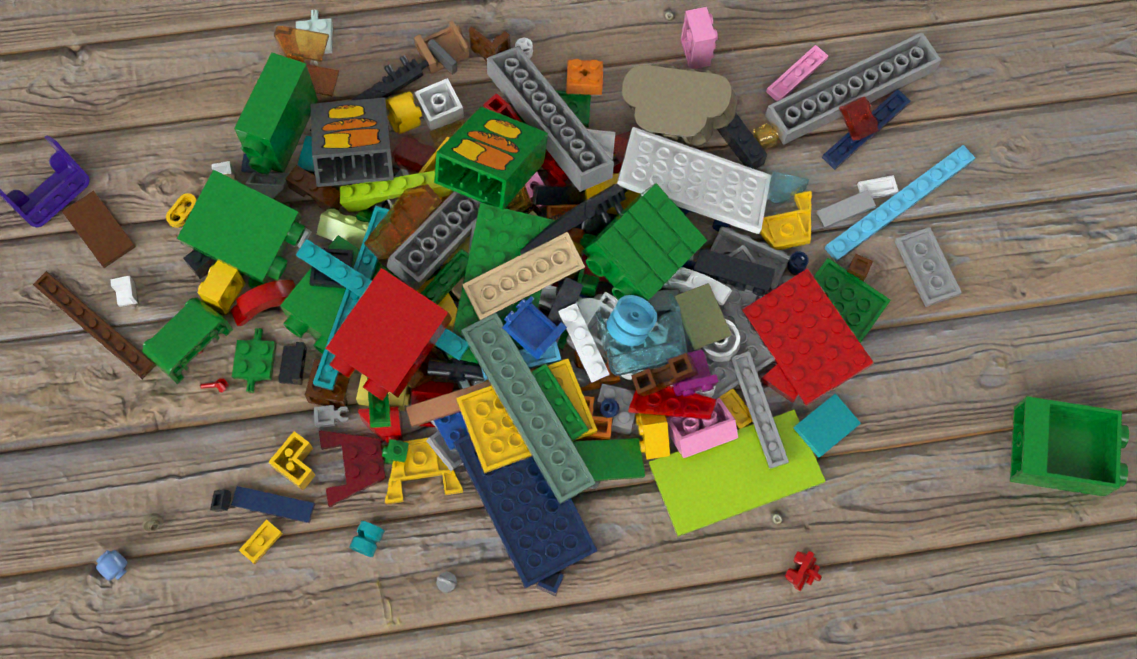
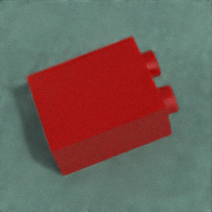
[325,268,452,401]

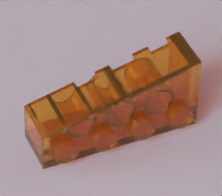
[364,184,442,260]

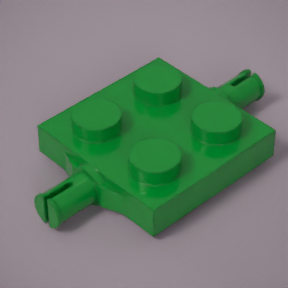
[232,328,277,393]

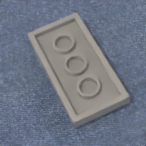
[894,227,962,307]

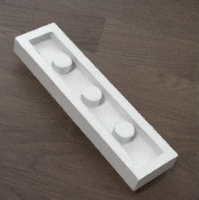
[558,303,609,383]

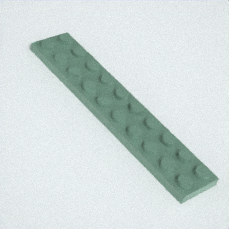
[461,312,596,504]

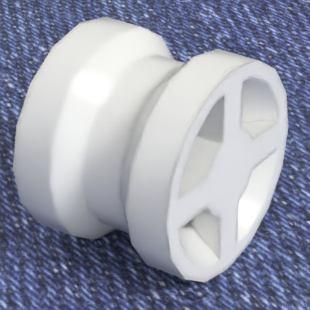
[515,38,533,59]

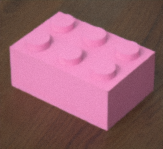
[681,7,718,69]
[666,398,738,458]

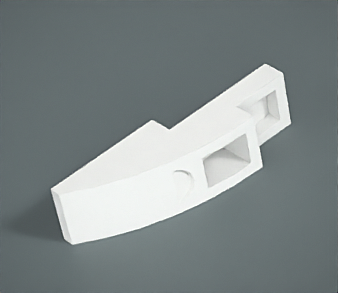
[661,267,732,306]

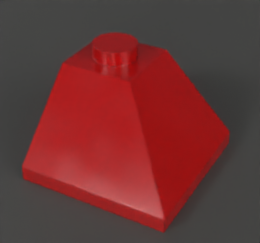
[358,407,403,443]

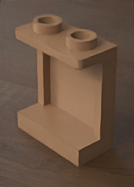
[414,20,470,74]

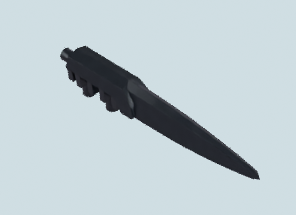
[310,55,429,132]
[520,184,628,255]

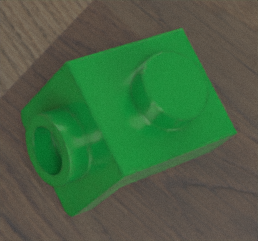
[382,439,409,465]

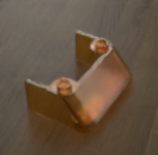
[274,26,339,97]

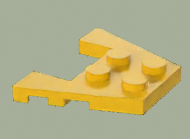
[760,191,812,250]
[385,437,463,504]

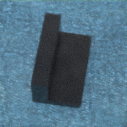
[279,342,307,385]

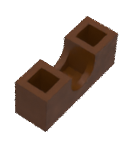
[285,165,342,211]
[631,353,698,397]

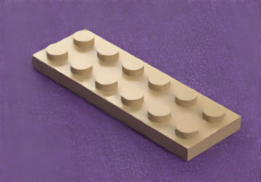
[462,232,585,320]

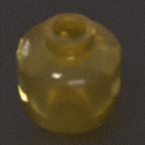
[753,123,779,150]

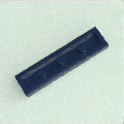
[231,486,315,524]

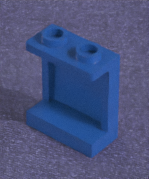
[502,296,567,360]

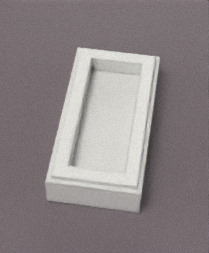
[857,175,899,199]

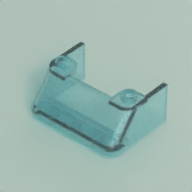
[595,294,687,376]

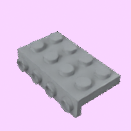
[710,227,790,288]

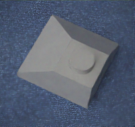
[245,172,289,199]

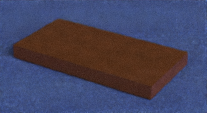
[62,191,136,268]

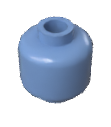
[96,550,128,581]

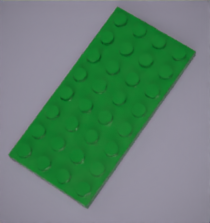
[447,203,555,363]

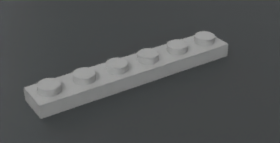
[731,351,789,469]

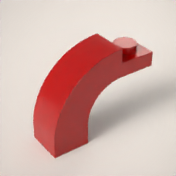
[230,280,296,326]

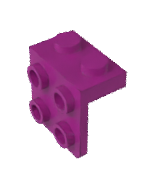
[666,350,719,397]

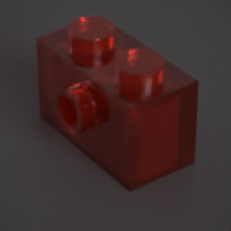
[839,96,879,141]
[393,136,436,173]

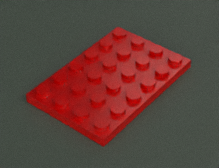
[742,268,874,406]

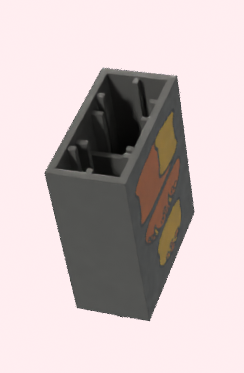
[311,98,394,187]

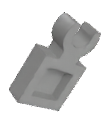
[314,405,349,428]

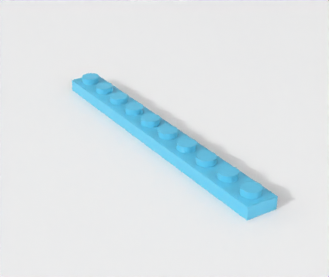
[824,145,975,262]

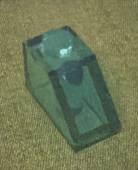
[767,172,809,203]

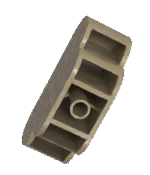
[622,64,737,147]

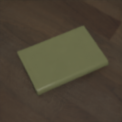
[672,283,732,351]

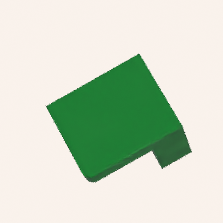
[577,269,599,297]

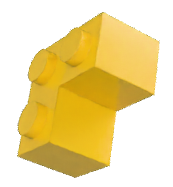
[635,413,670,459]
[268,431,316,491]

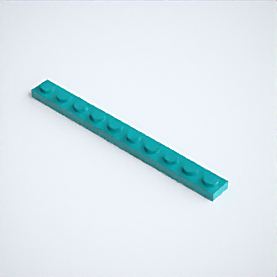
[313,206,394,390]
[296,239,469,361]

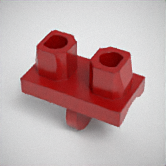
[785,551,822,591]

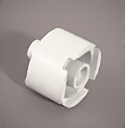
[702,319,740,362]

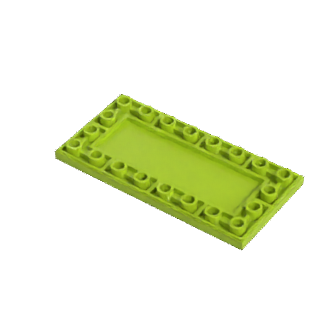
[648,410,826,537]

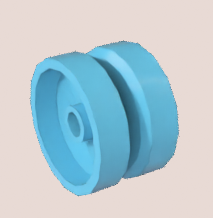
[607,295,657,346]

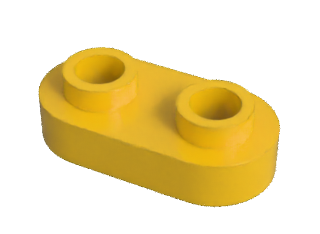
[166,193,197,228]

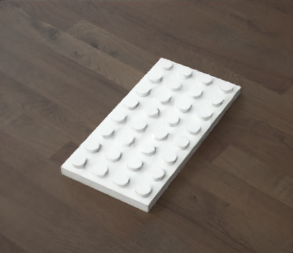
[617,127,771,234]

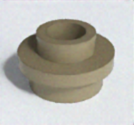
[142,513,163,531]

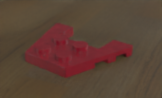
[319,430,386,507]

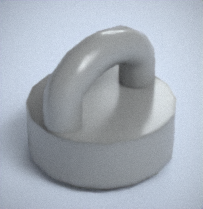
[436,572,457,593]

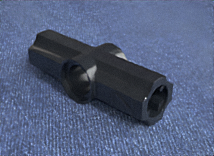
[427,358,487,382]

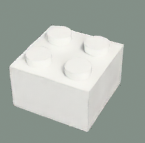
[414,78,464,132]

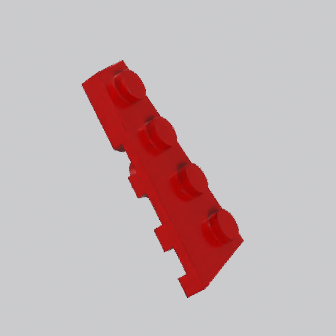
[628,386,717,419]

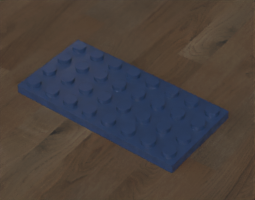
[453,435,597,588]

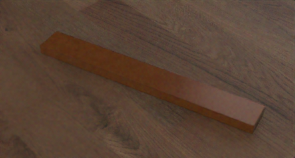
[33,271,156,379]

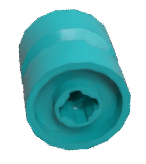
[349,521,385,558]

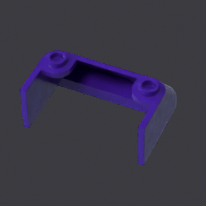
[0,135,90,228]

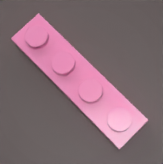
[766,45,829,101]

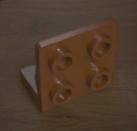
[469,26,511,62]
[305,359,350,408]

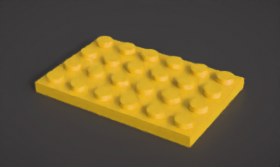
[456,359,598,474]

